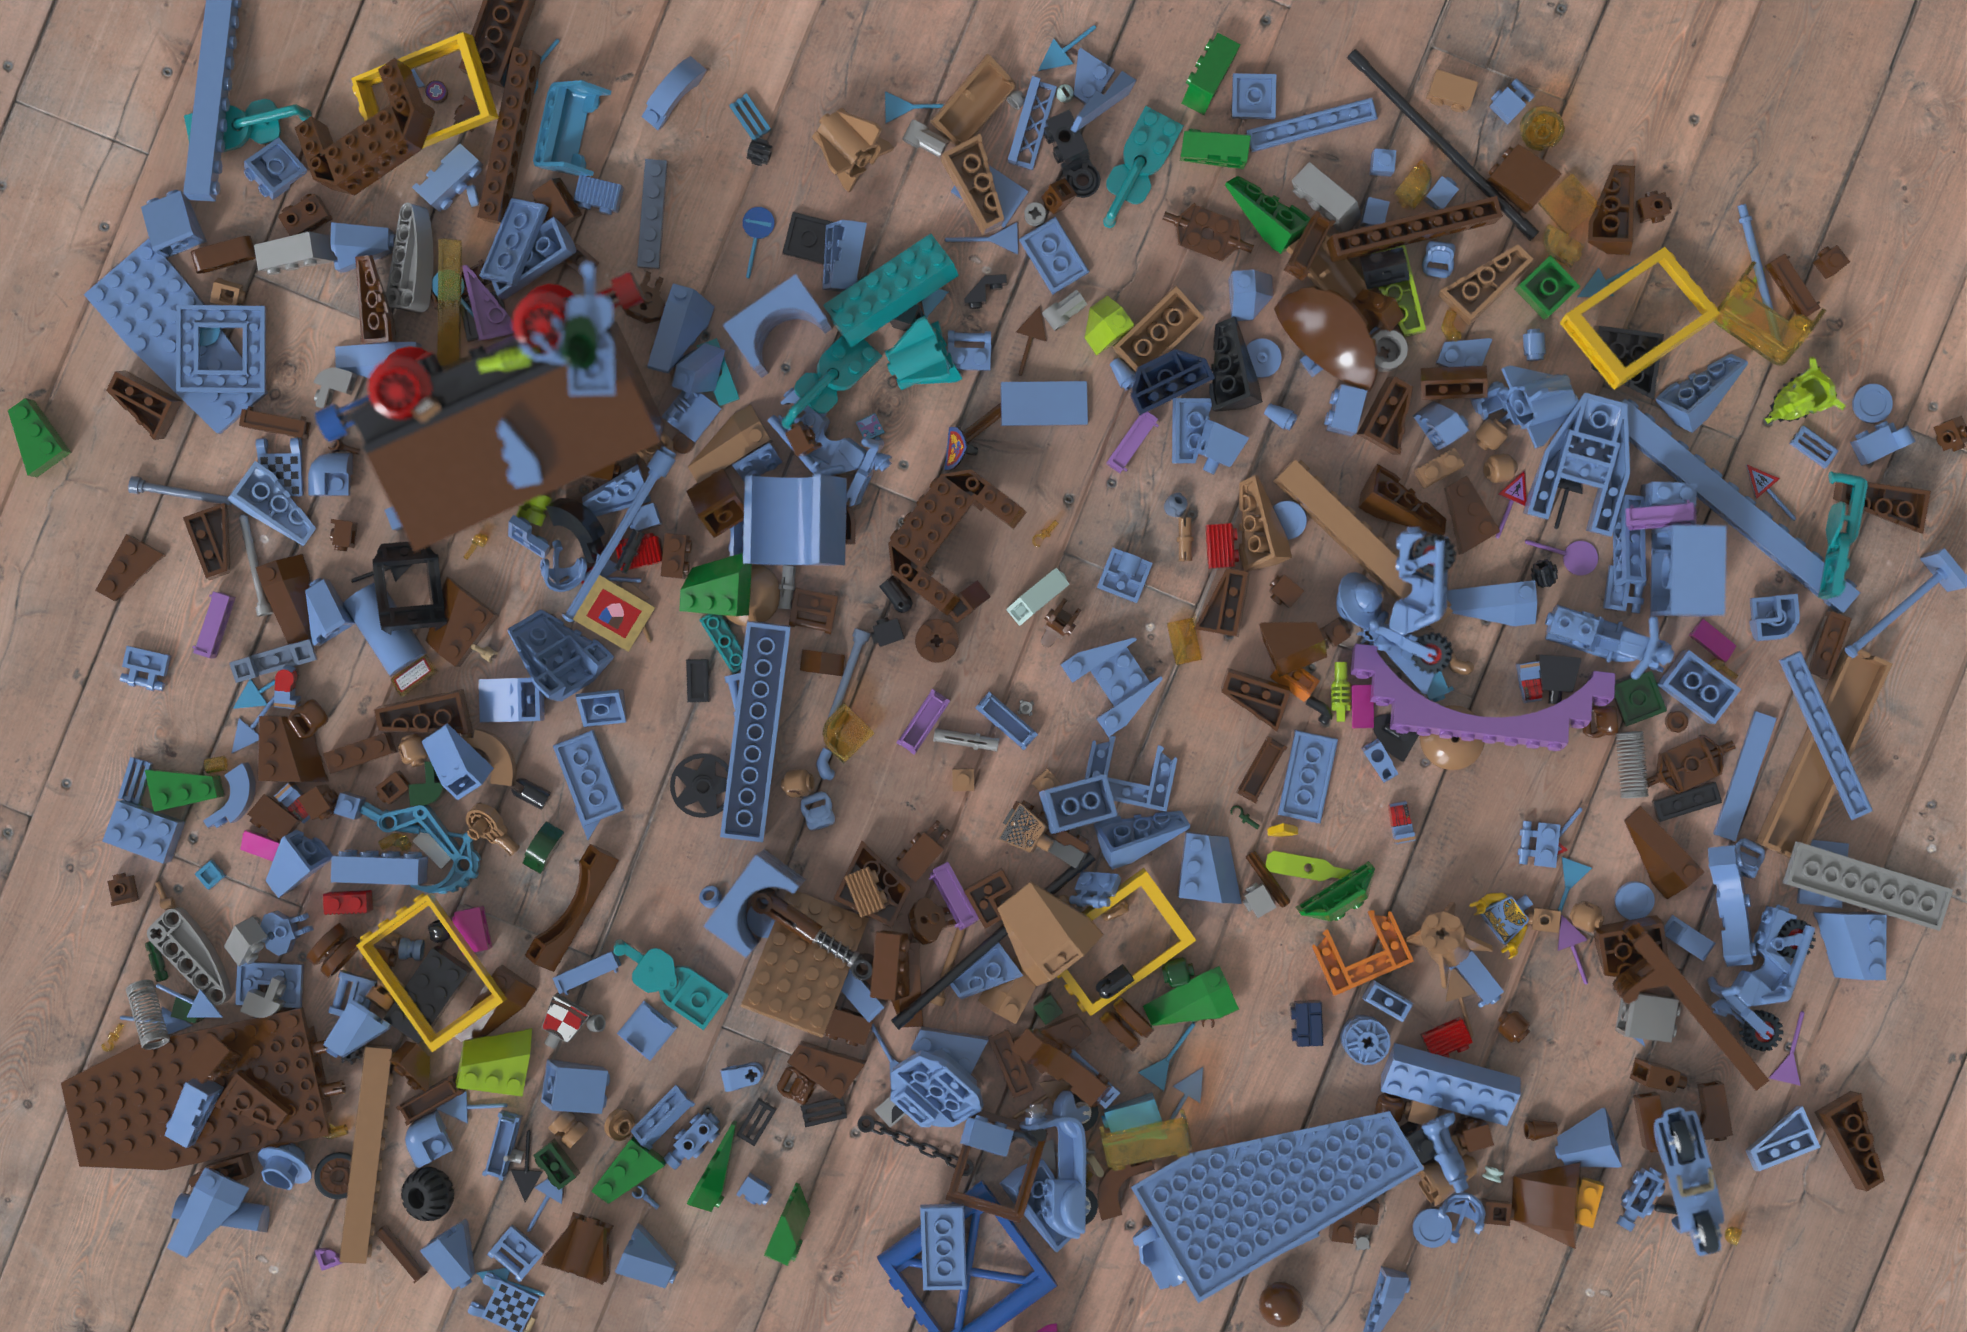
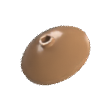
[724,564,780,626]
[1420,705,1485,770]

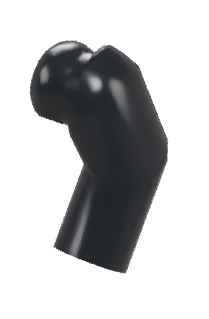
[1306,696,1333,725]

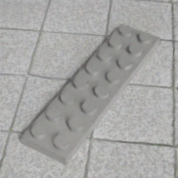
[1783,841,1953,931]

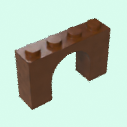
[1633,1081,1733,1152]

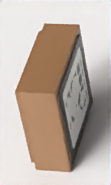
[410,396,441,423]

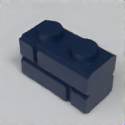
[1290,1000,1324,1047]

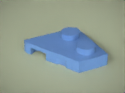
[1073,48,1115,104]
[1436,338,1492,367]

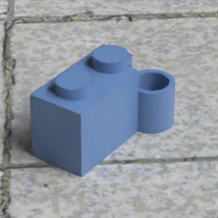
[1850,420,1916,466]

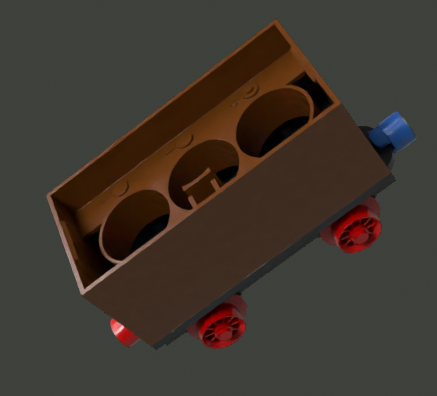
[315,271,665,552]

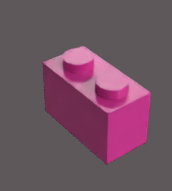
[452,905,492,955]

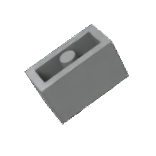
[224,916,268,966]

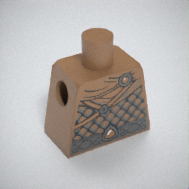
[998,803,1054,853]

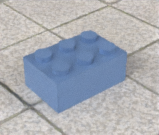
[1657,650,1741,724]
[1039,774,1118,834]
[102,800,186,864]

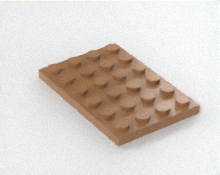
[741,890,869,1038]

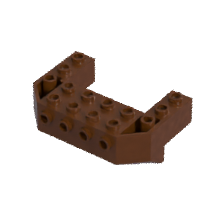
[295,58,435,196]
[888,469,1027,616]

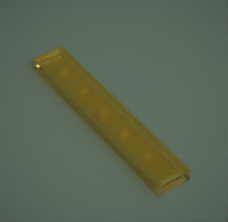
[437,238,462,366]

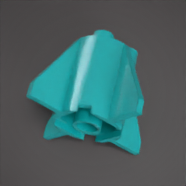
[885,316,963,390]

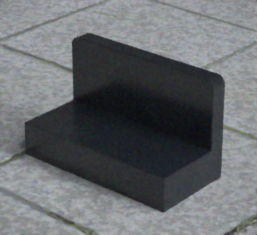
[1360,247,1410,290]

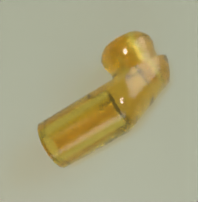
[1441,310,1462,342]
[378,833,411,851]

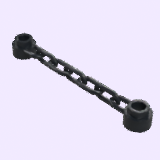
[857,1114,974,1176]

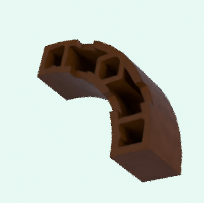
[1010,1028,1112,1107]

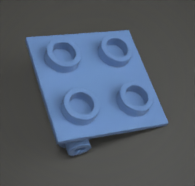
[662,390,721,442]
[732,443,782,481]

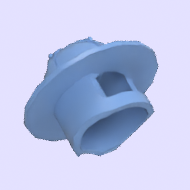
[1336,572,1383,628]
[258,1143,312,1190]

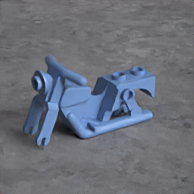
[767,388,892,506]
[1545,605,1674,679]

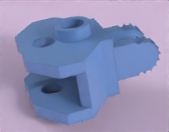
[260,910,314,956]

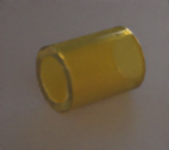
[204,756,228,774]

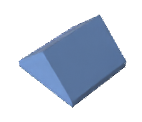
[576,689,627,727]

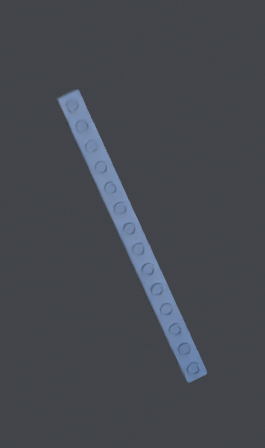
[1619,399,1860,613]

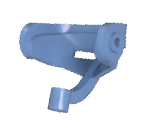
[520,315,567,365]
[540,540,587,592]
[1437,1192,1485,1243]

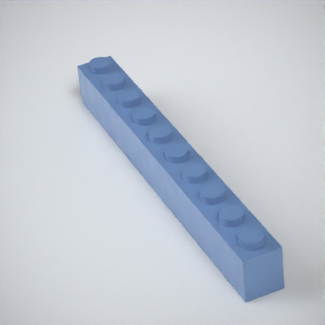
[183,0,242,202]

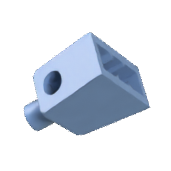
[1198,420,1249,475]

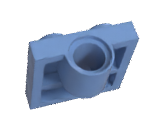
[1097,547,1153,603]

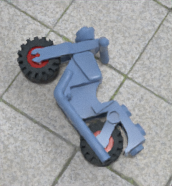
[1370,527,1456,674]
[1707,905,1816,1052]

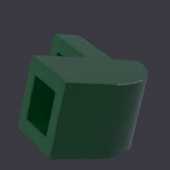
[409,761,446,806]
[522,821,564,874]

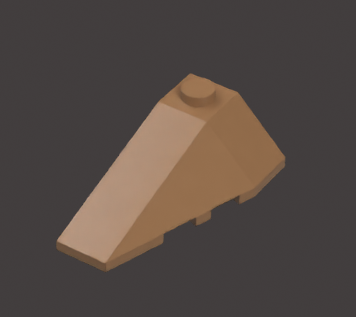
[978,956,1036,1024]

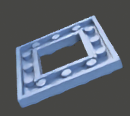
[176,305,266,393]

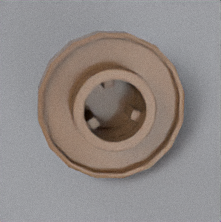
[604,1109,635,1141]

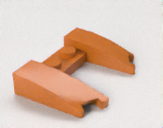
[1312,910,1414,997]

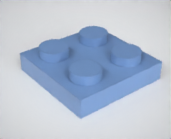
[1232,73,1276,119]

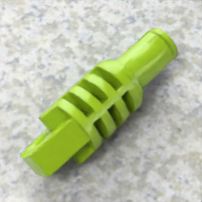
[477,347,541,373]
[1331,662,1351,722]

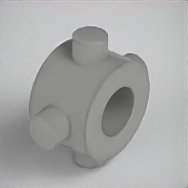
[1017,699,1034,717]
[1354,1234,1371,1251]

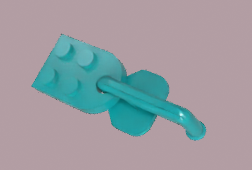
[184,99,311,152]
[1103,106,1184,228]
[782,336,882,429]
[1818,471,1867,600]
[613,939,729,1031]

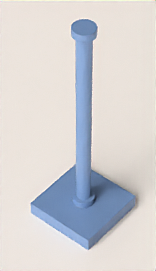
[1845,548,1967,658]

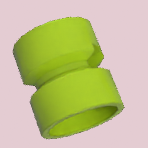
[516,495,553,527]

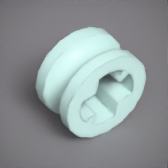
[1482,1166,1504,1183]

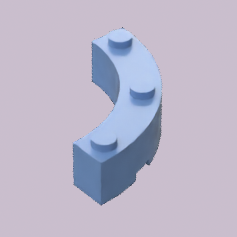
[1708,845,1757,967]

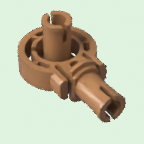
[466,803,520,856]

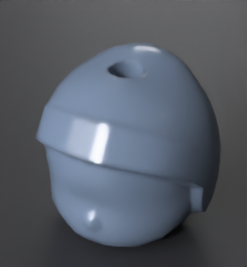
[1164,493,1188,517]

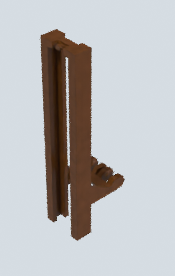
[1612,920,1770,1091]

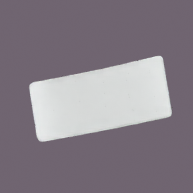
[413,832,451,869]

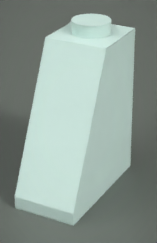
[1006,568,1070,626]

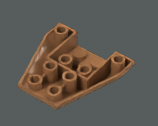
[997,881,1103,986]

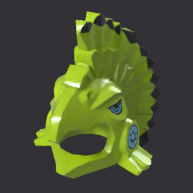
[1764,357,1846,424]

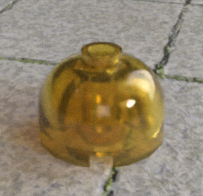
[1519,105,1565,151]

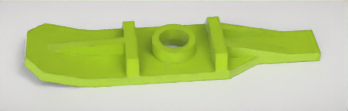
[1266,851,1351,881]

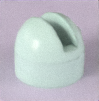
[1056,84,1074,103]

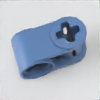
[720,1062,764,1092]

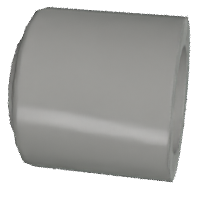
[1372,330,1408,372]

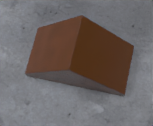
[800,649,845,676]

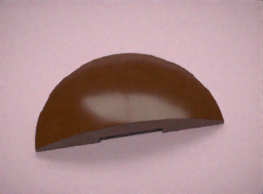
[1274,286,1378,393]

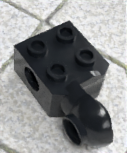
[1043,109,1101,198]

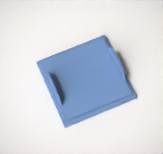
[617,1000,677,1061]

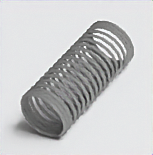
[1615,731,1649,798]
[125,980,170,1050]

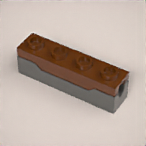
[1003,800,1092,869]

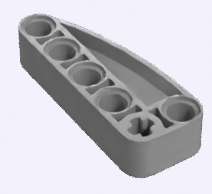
[386,202,433,312]
[147,907,232,1006]

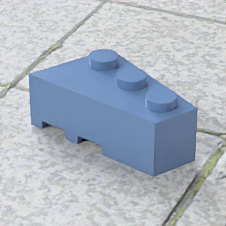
[822,220,867,292]
[1413,401,1469,451]
[911,1027,988,1074]

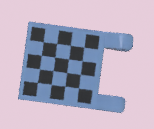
[256,438,303,496]
[468,1272,539,1332]

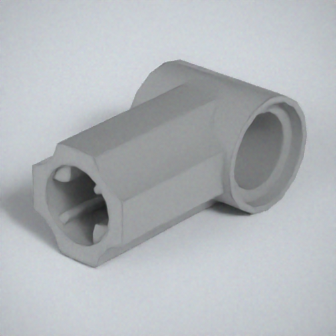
[902,119,948,158]
[1042,290,1087,331]

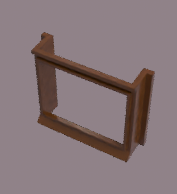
[945,1110,1048,1223]

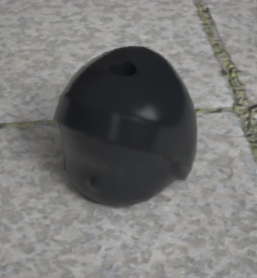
[428,920,451,943]

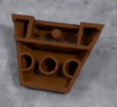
[1512,1162,1581,1249]

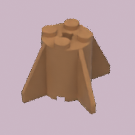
[812,108,894,192]
[1405,902,1493,989]

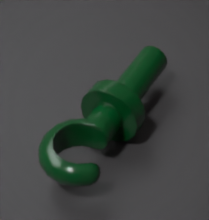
[1230,805,1260,830]

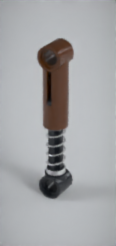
[751,887,874,980]

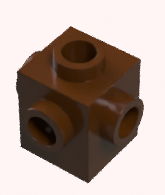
[1635,190,1672,224]
[1933,415,1967,452]

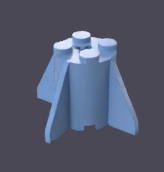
[1499,365,1579,448]

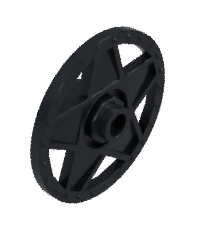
[670,753,729,818]

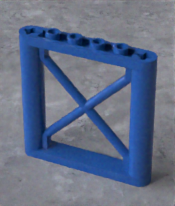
[877,1181,1058,1332]

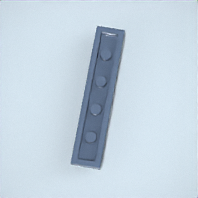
[637,159,668,269]

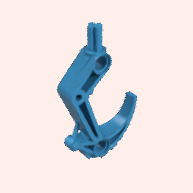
[360,802,482,894]

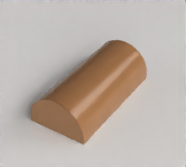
[1112,286,1205,372]

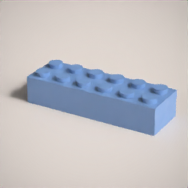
[1381,1043,1521,1126]

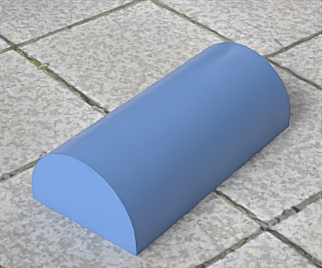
[492,217,576,300]
[343,583,427,677]
[171,1193,270,1233]

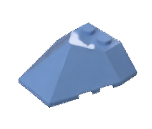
[508,609,614,701]

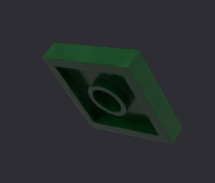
[1614,671,1667,727]

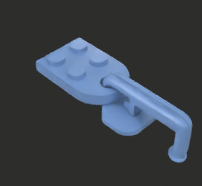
[566,262,615,396]

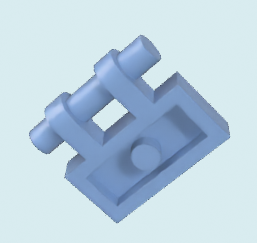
[1603,565,1647,613]
[120,646,171,691]
[1517,821,1561,868]
[1069,871,1122,908]

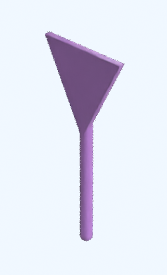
[1769,1011,1805,1086]

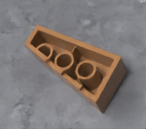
[941,133,1004,235]
[1439,244,1534,326]

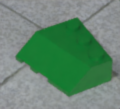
[679,553,752,616]
[764,1183,811,1266]

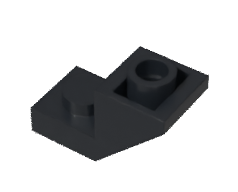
[964,274,1007,309]

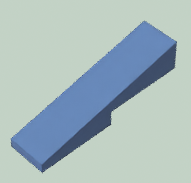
[1071,71,1136,132]

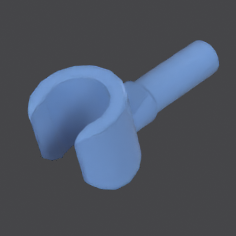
[632,1185,660,1210]

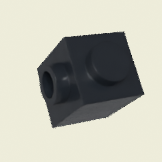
[870,617,905,647]

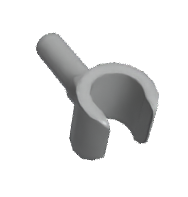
[503,1149,525,1164]

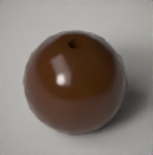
[1259,1282,1303,1327]

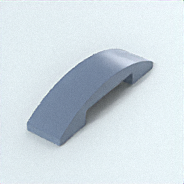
[229,639,317,683]

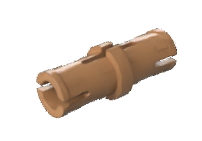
[1177,517,1194,561]

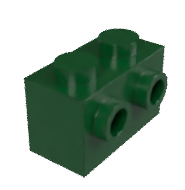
[533,1138,580,1190]

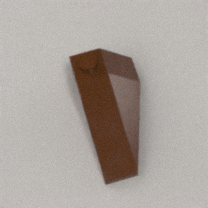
[355,255,396,344]
[255,554,312,644]
[1624,806,1704,899]
[455,965,537,1042]

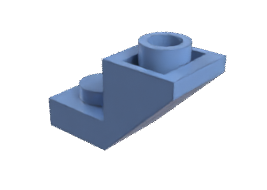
[1664,915,1716,961]

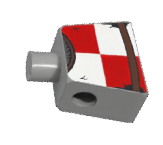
[542,993,592,1049]

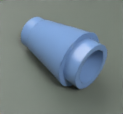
[1110,357,1136,391]
[1264,403,1298,431]

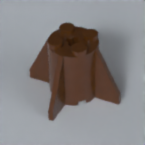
[541,1212,614,1285]

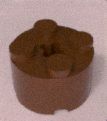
[915,619,959,663]

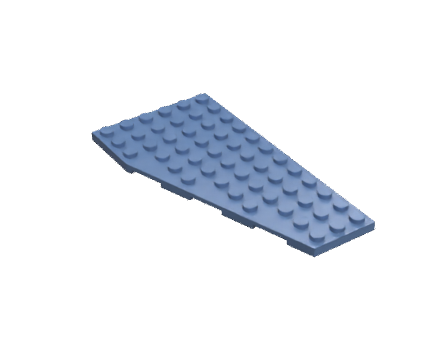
[1131,1111,1424,1303]

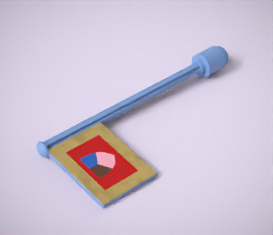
[563,446,677,652]

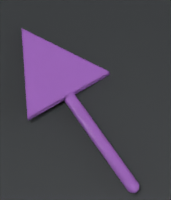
[1558,915,1588,984]

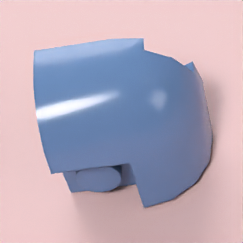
[308,453,353,496]
[1749,594,1800,641]
[405,1109,454,1168]

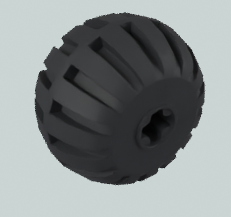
[401,1167,454,1221]

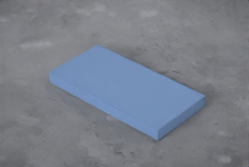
[479,198,549,287]
[1000,381,1088,426]
[553,730,624,826]
[1277,730,1338,823]
[920,1204,967,1290]

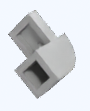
[313,368,358,409]
[240,975,286,1018]

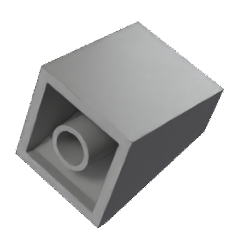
[1615,991,1681,1043]

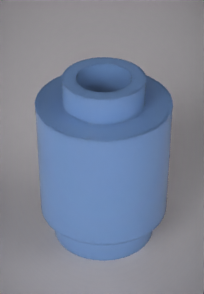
[1523,329,1546,361]

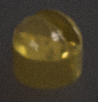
[1725,1227,1742,1246]

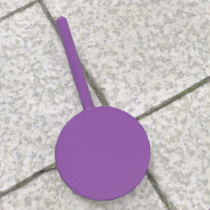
[1525,540,1598,575]

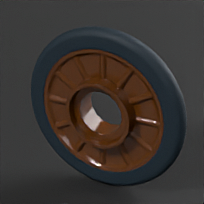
[314,1152,352,1199]

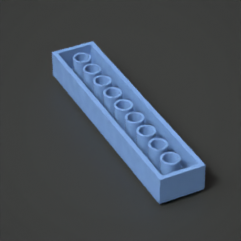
[720,620,791,842]

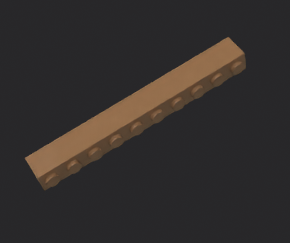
[339,1044,396,1264]

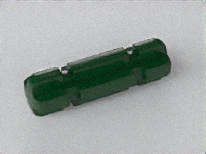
[145,941,168,982]

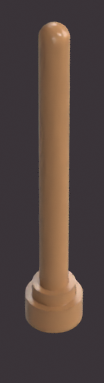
[930,927,966,1006]

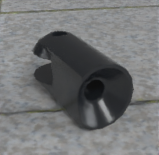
[879,576,913,613]
[511,778,551,810]
[1096,964,1135,999]

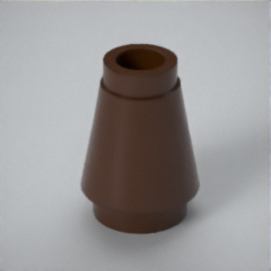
[1524,1119,1558,1141]

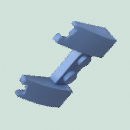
[1084,736,1177,812]

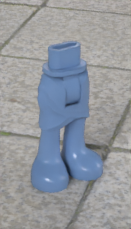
[1422,1113,1469,1193]

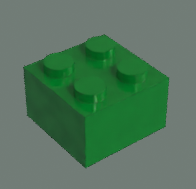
[1514,255,1581,320]

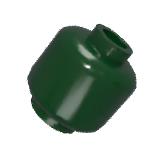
[1162,957,1195,987]

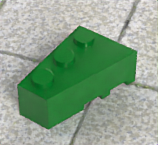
[1181,33,1241,115]
[1180,129,1251,170]
[8,398,72,478]
[145,769,224,812]
[591,1136,667,1204]

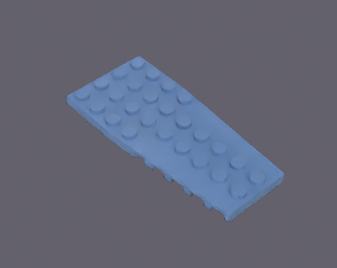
[84,238,268,434]

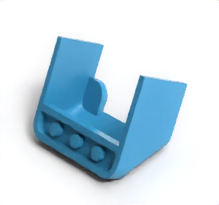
[533,80,611,176]

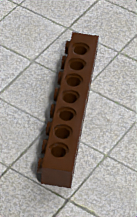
[477,47,542,224]
[1326,196,1503,263]

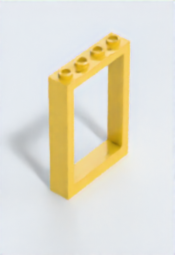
[351,32,499,148]
[1560,247,1720,390]
[1057,868,1196,1016]
[356,893,507,1052]

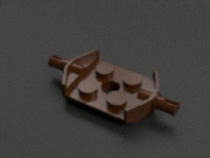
[1162,203,1254,262]
[1646,735,1736,794]

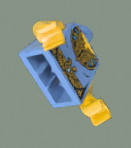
[1470,893,1533,959]

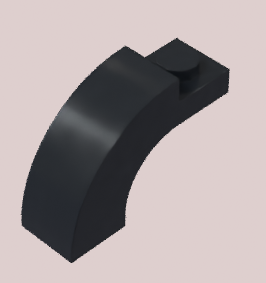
[546,498,606,563]

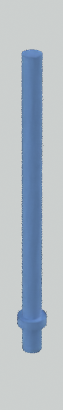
[1737,204,1782,344]

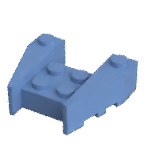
[1060,637,1162,737]

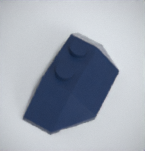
[1130,349,1215,415]

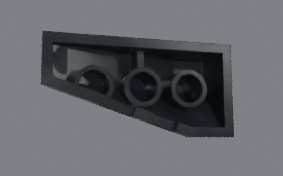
[1209,317,1263,412]

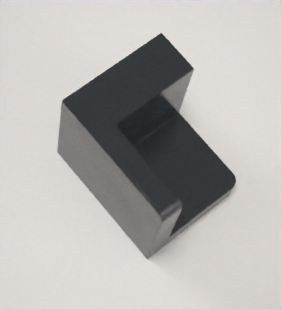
[890,305,924,332]

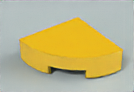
[1267,823,1298,837]

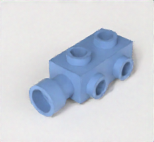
[664,1112,720,1170]
[1616,1167,1665,1232]

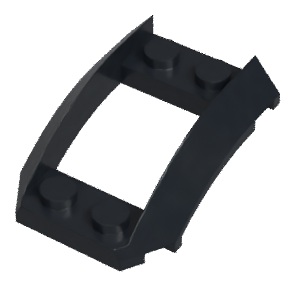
[372,541,447,635]

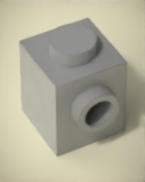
[1243,882,1276,918]

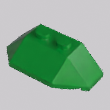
[1296,861,1375,922]

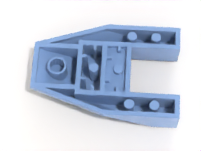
[1523,393,1630,537]

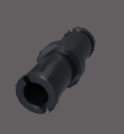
[614,529,645,574]

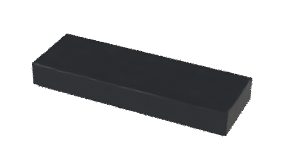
[1652,782,1722,822]

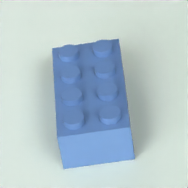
[331,849,428,885]

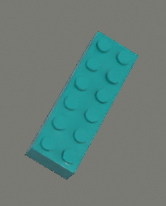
[823,233,959,347]

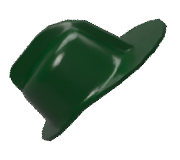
[561,315,598,370]

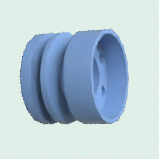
[1340,1015,1390,1065]

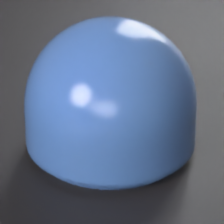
[699,886,722,909]

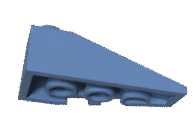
[647,283,715,374]
[335,342,422,378]
[1447,580,1537,626]
[167,1168,250,1258]

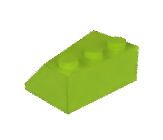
[456,1028,532,1097]

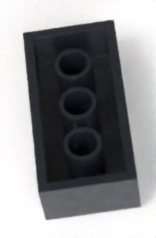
[383,945,473,1044]

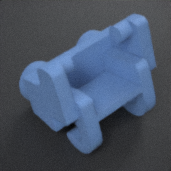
[1470,381,1510,421]

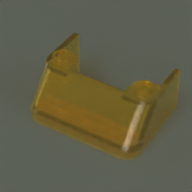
[1714,261,1826,365]
[1099,1109,1193,1171]

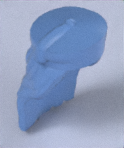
[1133,1225,1185,1289]

